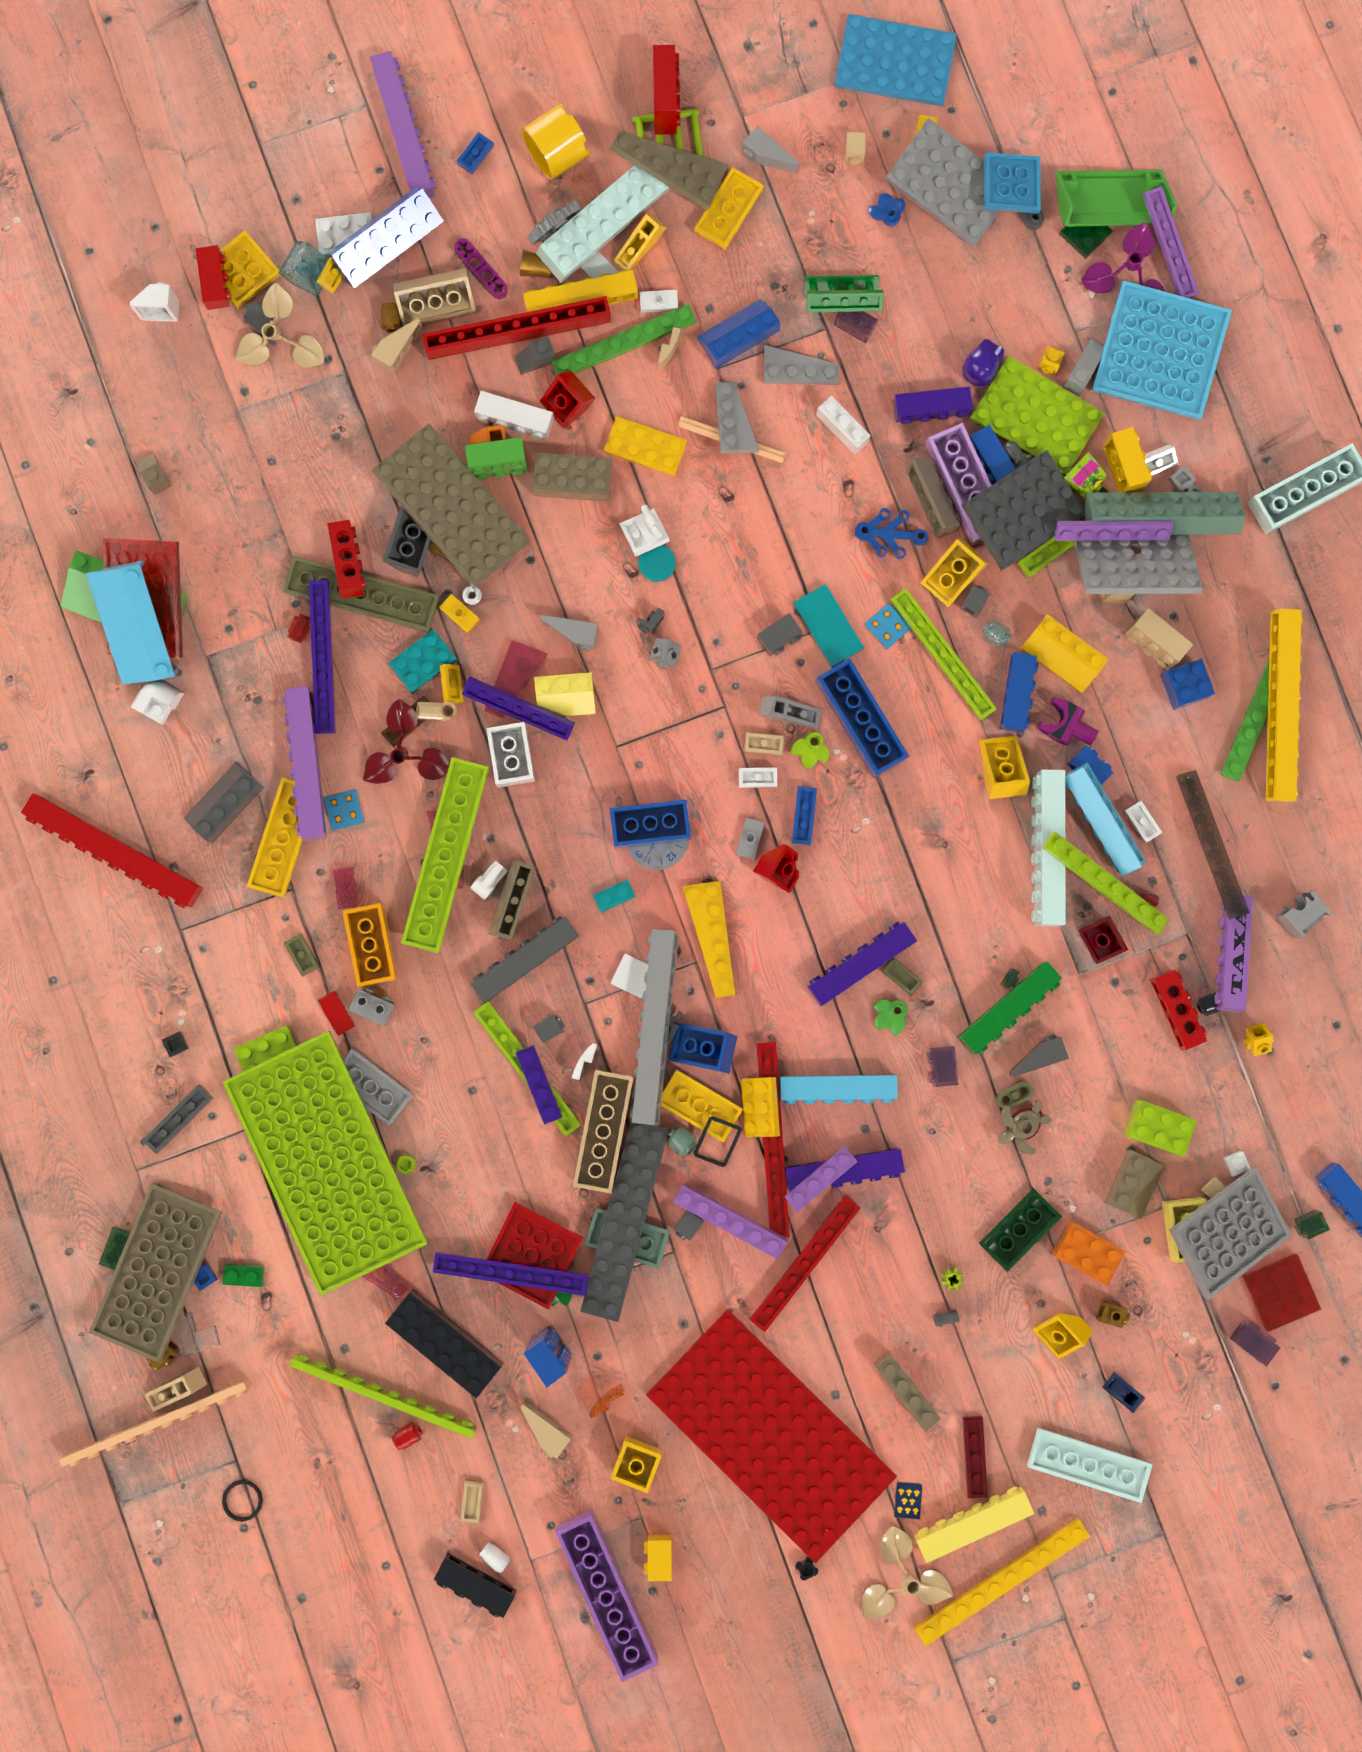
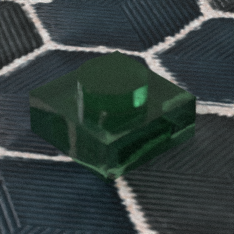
[1000,968,1020,989]

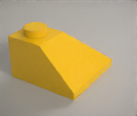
[1032,1313,1093,1359]

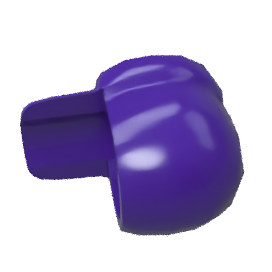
[962,339,1004,387]

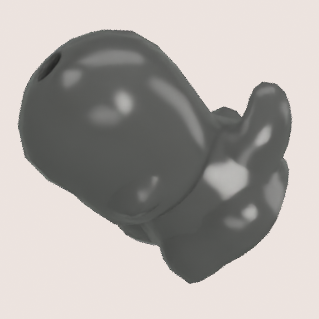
[1003,441,1033,469]

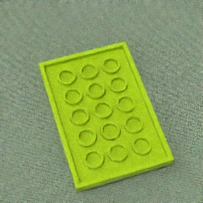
[969,356,1105,477]

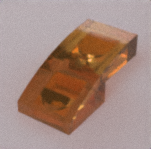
[589,1384,624,1418]

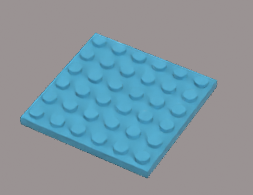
[1091,280,1232,420]

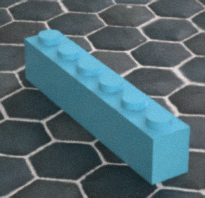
[1065,762,1146,876]
[779,1075,898,1104]

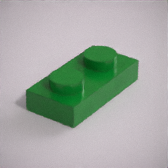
[222,1264,265,1287]

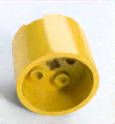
[521,103,590,180]

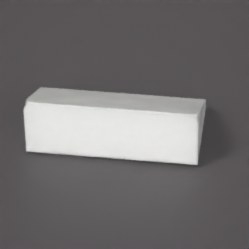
[1145,445,1178,475]

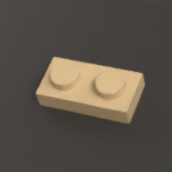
[744,732,784,756]

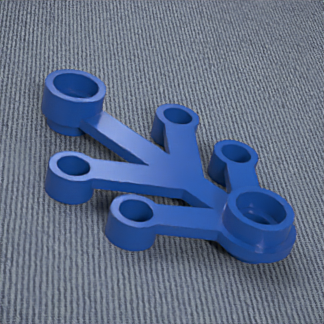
[855,508,928,559]

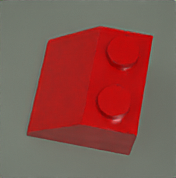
[540,370,595,428]

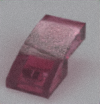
[333,867,358,909]

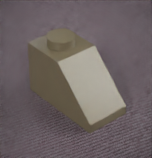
[137,453,171,495]

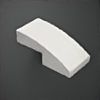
[572,1043,597,1080]

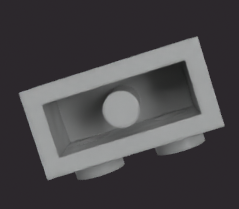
[348,987,396,1026]

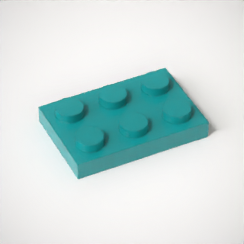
[388,629,457,694]

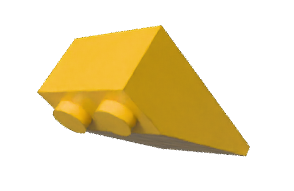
[920,538,990,608]
[979,735,1030,799]

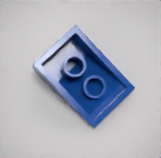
[669,1023,738,1074]

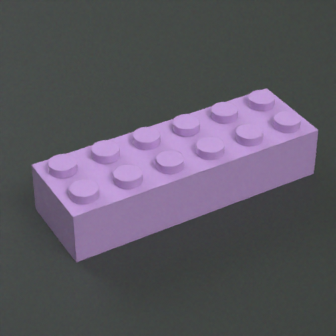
[925,423,991,546]

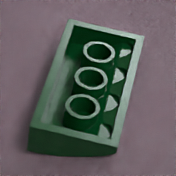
[979,1188,1062,1273]

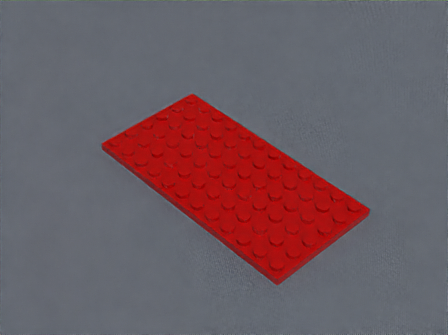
[646,1308,897,1564]

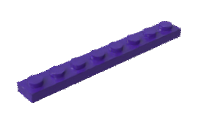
[309,580,336,734]
[433,1252,589,1295]

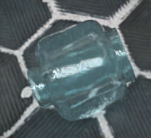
[982,620,1012,649]

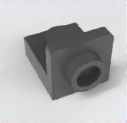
[636,607,665,634]

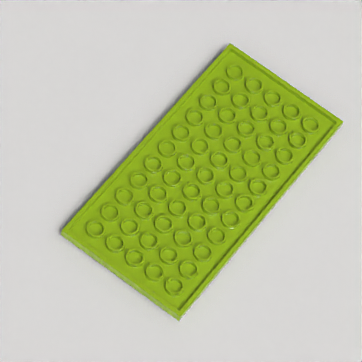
[223,1031,428,1296]

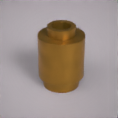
[380,302,400,333]

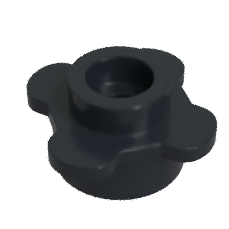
[795,1557,818,1581]

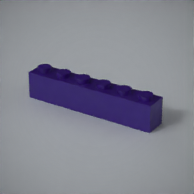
[808,921,917,1006]
[785,1148,905,1192]

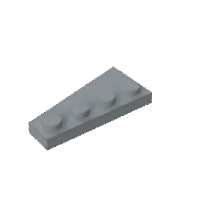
[715,382,759,454]

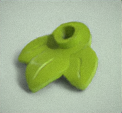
[791,732,829,769]

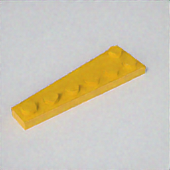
[683,881,735,998]

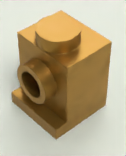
[1096,1300,1130,1328]
[146,1341,181,1371]

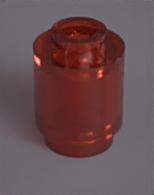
[287,614,311,643]

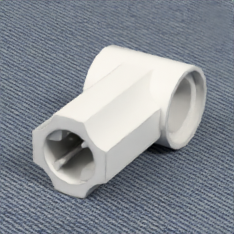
[470,861,508,901]

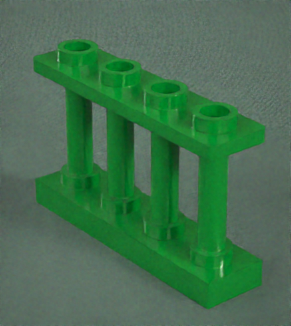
[804,275,884,312]

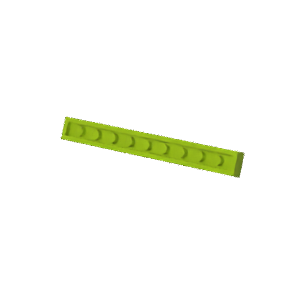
[289,1354,477,1439]

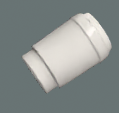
[479,1542,510,1573]

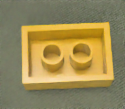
[1102,427,1152,492]

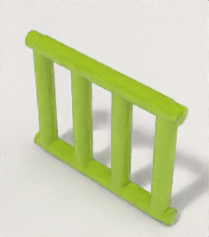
[632,108,707,158]

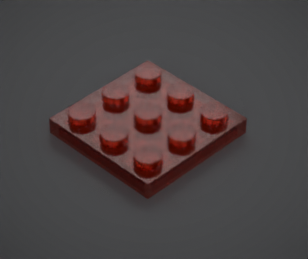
[1242,1254,1321,1332]

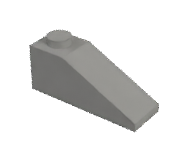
[742,126,799,174]
[1063,339,1104,396]
[540,615,598,651]
[758,695,821,728]

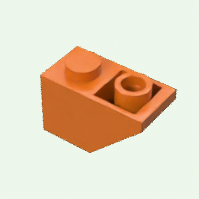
[469,425,507,445]

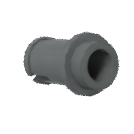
[933,1309,959,1328]

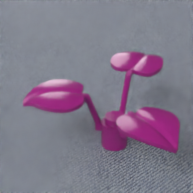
[1081,222,1165,293]

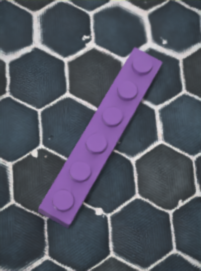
[1142,186,1199,298]
[1054,520,1173,541]

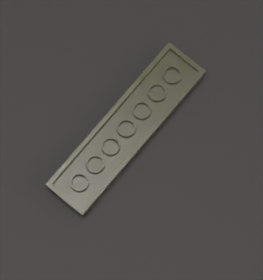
[283,556,440,633]

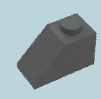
[244,302,276,345]
[515,337,556,375]

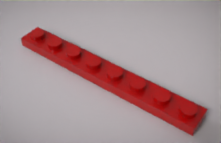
[749,1195,861,1332]

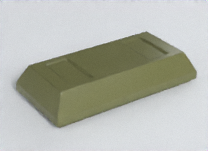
[881,957,923,996]

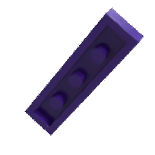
[515,1045,563,1125]

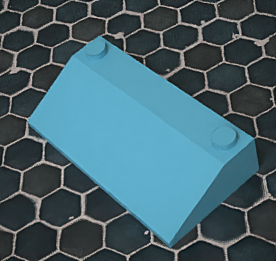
[86,560,178,684]

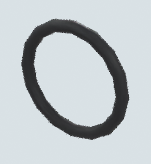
[222,1480,263,1522]

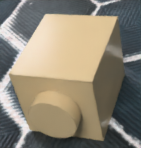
[845,132,865,165]

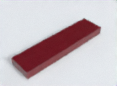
[962,1416,988,1499]

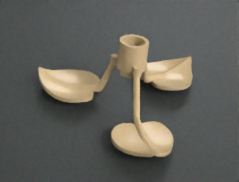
[235,283,324,368]
[862,1526,953,1619]

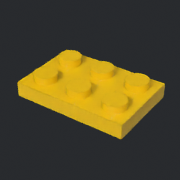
[741,1077,780,1137]

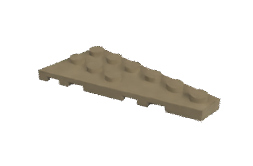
[610,131,728,210]

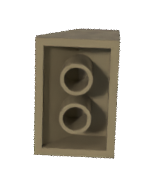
[1105,1149,1164,1219]

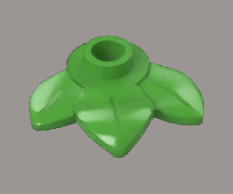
[873,999,908,1036]

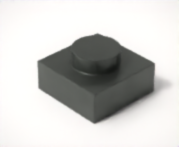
[162,1031,189,1057]

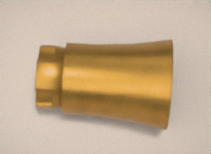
[520,249,556,278]

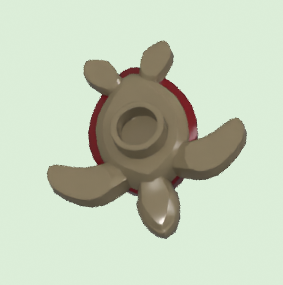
[998,1100,1052,1155]

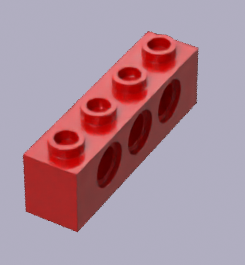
[327,520,366,599]
[1149,970,1207,1050]

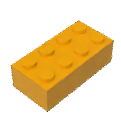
[342,903,399,987]

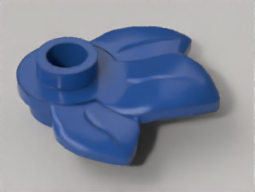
[868,193,905,226]

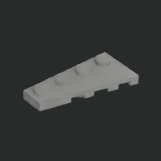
[764,345,839,385]

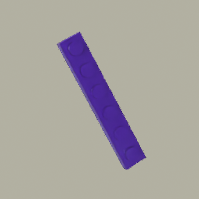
[461,676,575,741]

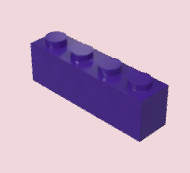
[893,386,973,424]

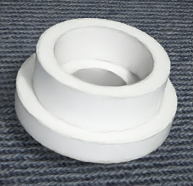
[462,586,482,605]

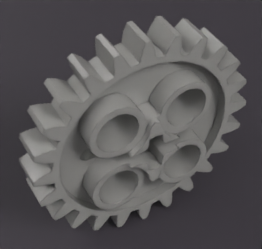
[527,201,582,245]

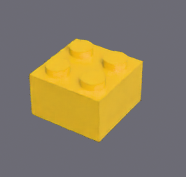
[611,1435,662,1493]

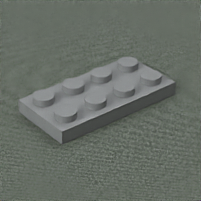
[343,1048,414,1126]

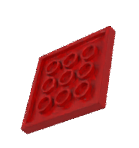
[487,1202,584,1309]

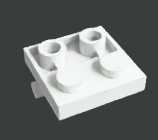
[619,504,670,557]

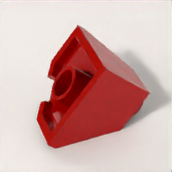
[753,844,799,894]

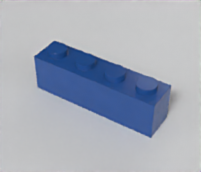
[969,424,1016,485]
[999,652,1039,733]
[1315,1162,1362,1237]

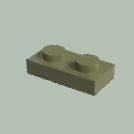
[284,933,320,977]

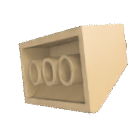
[393,268,476,326]

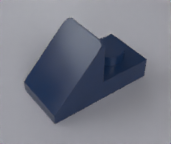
[1102,1372,1146,1414]

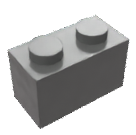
[757,613,802,656]

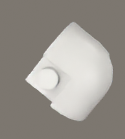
[131,682,184,725]

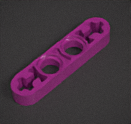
[454,238,508,300]

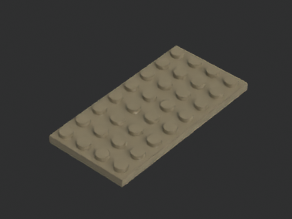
[371,423,531,589]
[89,1183,223,1362]

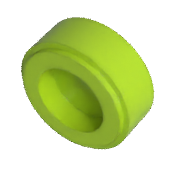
[396,1154,416,1175]

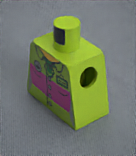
[1063,452,1108,499]

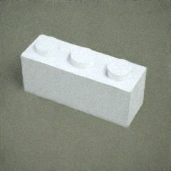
[816,395,871,455]

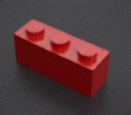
[195,245,232,310]

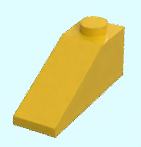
[613,214,667,271]

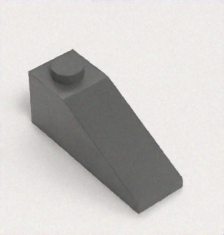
[1009,1034,1069,1077]

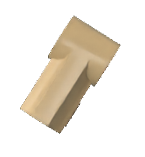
[416,701,457,722]

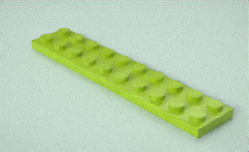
[401,758,490,953]

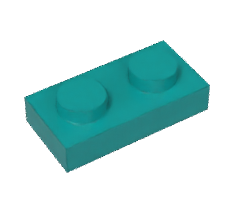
[593,879,636,913]

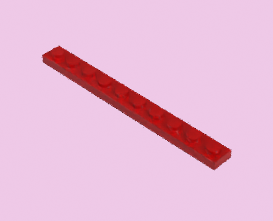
[756,1042,790,1238]

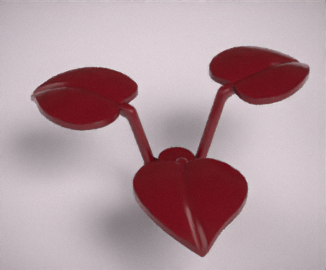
[363,699,450,784]

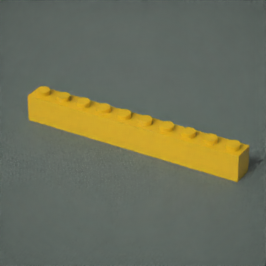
[1265,608,1303,802]

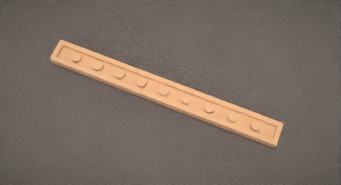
[59,1378,251,1467]

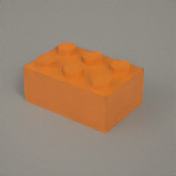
[1051,1220,1126,1286]

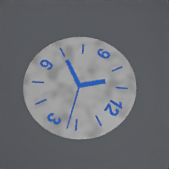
[627,840,689,870]

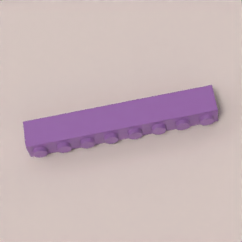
[370,51,436,198]
[283,686,327,841]

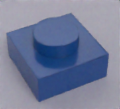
[194,1263,218,1291]

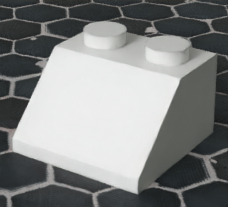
[130,282,179,322]

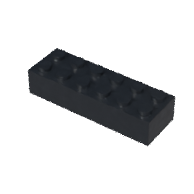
[385,1289,503,1399]

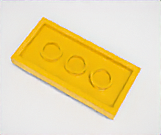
[694,167,764,250]
[604,416,687,477]
[661,1069,743,1143]

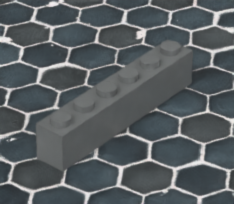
[471,916,579,1003]

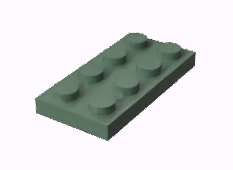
[584,1207,670,1269]

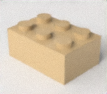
[1125,608,1193,669]

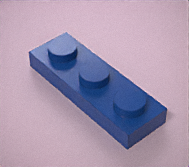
[792,786,817,846]

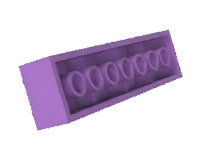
[555,1509,658,1682]

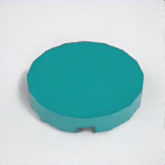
[638,545,676,582]

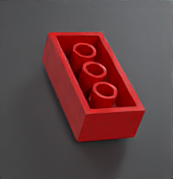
[653,45,680,135]

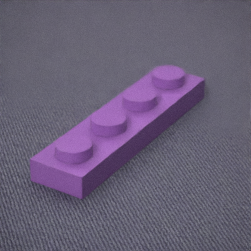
[785,1146,857,1212]

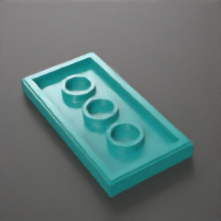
[793,584,864,668]

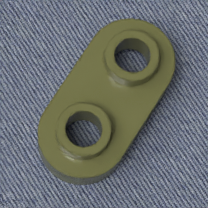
[996,1081,1034,1109]

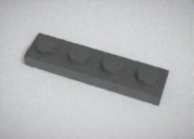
[142,1085,214,1154]

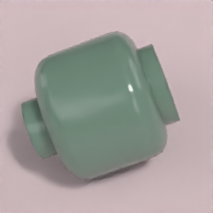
[668,1127,697,1156]

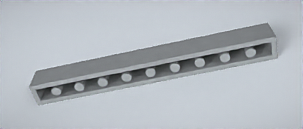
[630,929,679,1125]

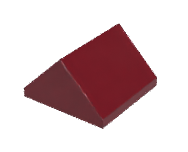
[1078,915,1129,964]

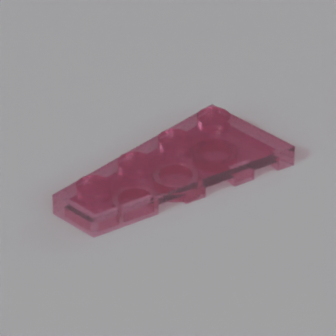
[485,640,548,718]

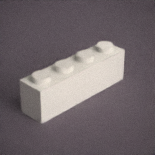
[474,391,554,440]

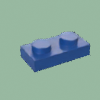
[457,132,494,175]

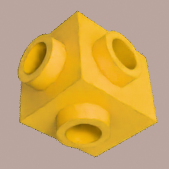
[1243,1022,1274,1056]

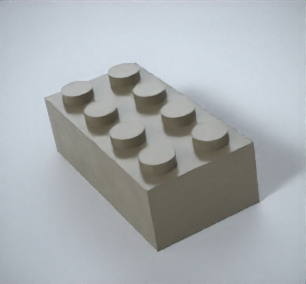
[533,452,612,502]

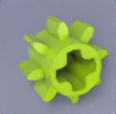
[940,1267,964,1291]

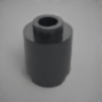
[1197,992,1222,1016]

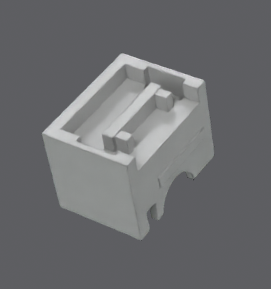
[1275,891,1332,939]

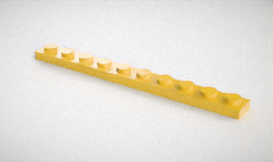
[914,1518,1090,1646]

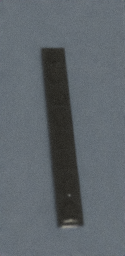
[1176,770,1250,920]

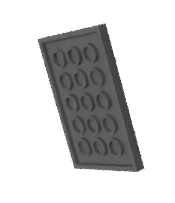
[961,450,1085,571]

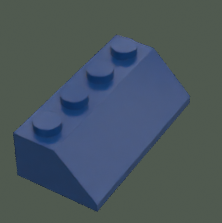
[697,299,781,369]

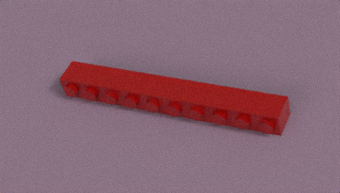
[422,296,611,360]
[21,793,203,908]

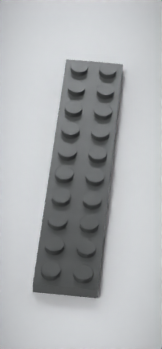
[580,1119,669,1322]

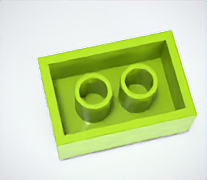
[1123,1099,1197,1157]

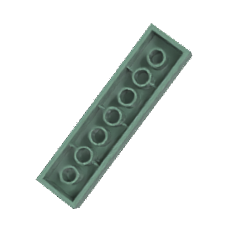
[1083,491,1246,535]

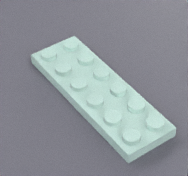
[1027,1427,1152,1503]

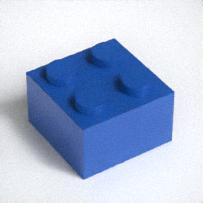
[1160,659,1215,710]

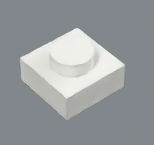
[1223,1151,1251,1176]

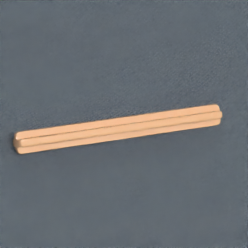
[679,416,786,463]

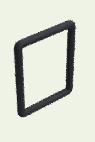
[693,1116,742,1167]

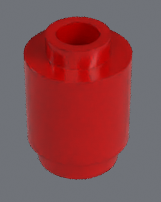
[392,1422,423,1450]

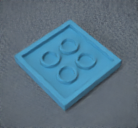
[984,152,1041,214]

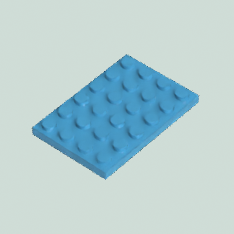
[835,14,957,107]

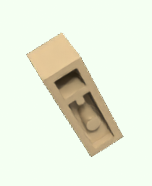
[371,318,423,373]
[144,1367,207,1412]
[520,1400,572,1459]

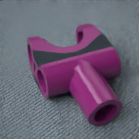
[1037,697,1099,746]

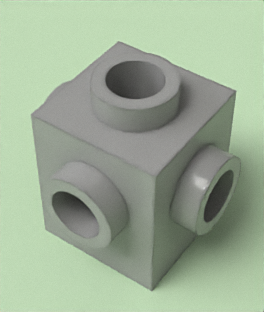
[650,638,682,669]

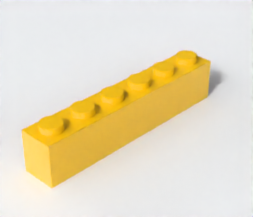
[523,270,638,312]

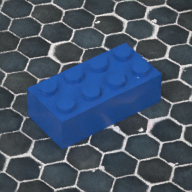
[610,800,691,849]
[523,1326,572,1388]

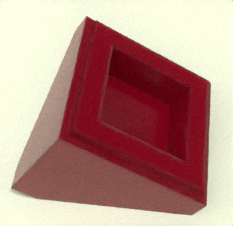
[1138,893,1159,907]

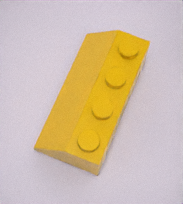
[1021,614,1109,694]

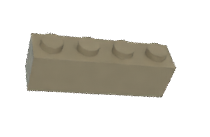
[488,861,535,940]
[874,1351,940,1431]

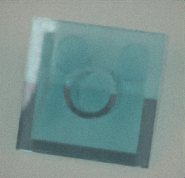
[279,241,329,297]

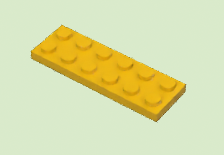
[247,777,303,898]

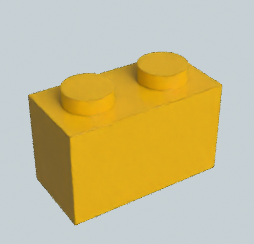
[644,1535,672,1581]

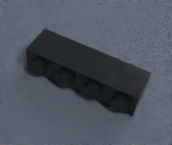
[433,1552,516,1618]

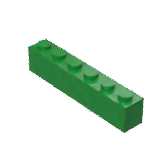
[957,961,1063,1055]

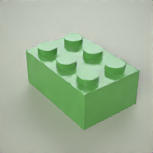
[465,437,528,481]

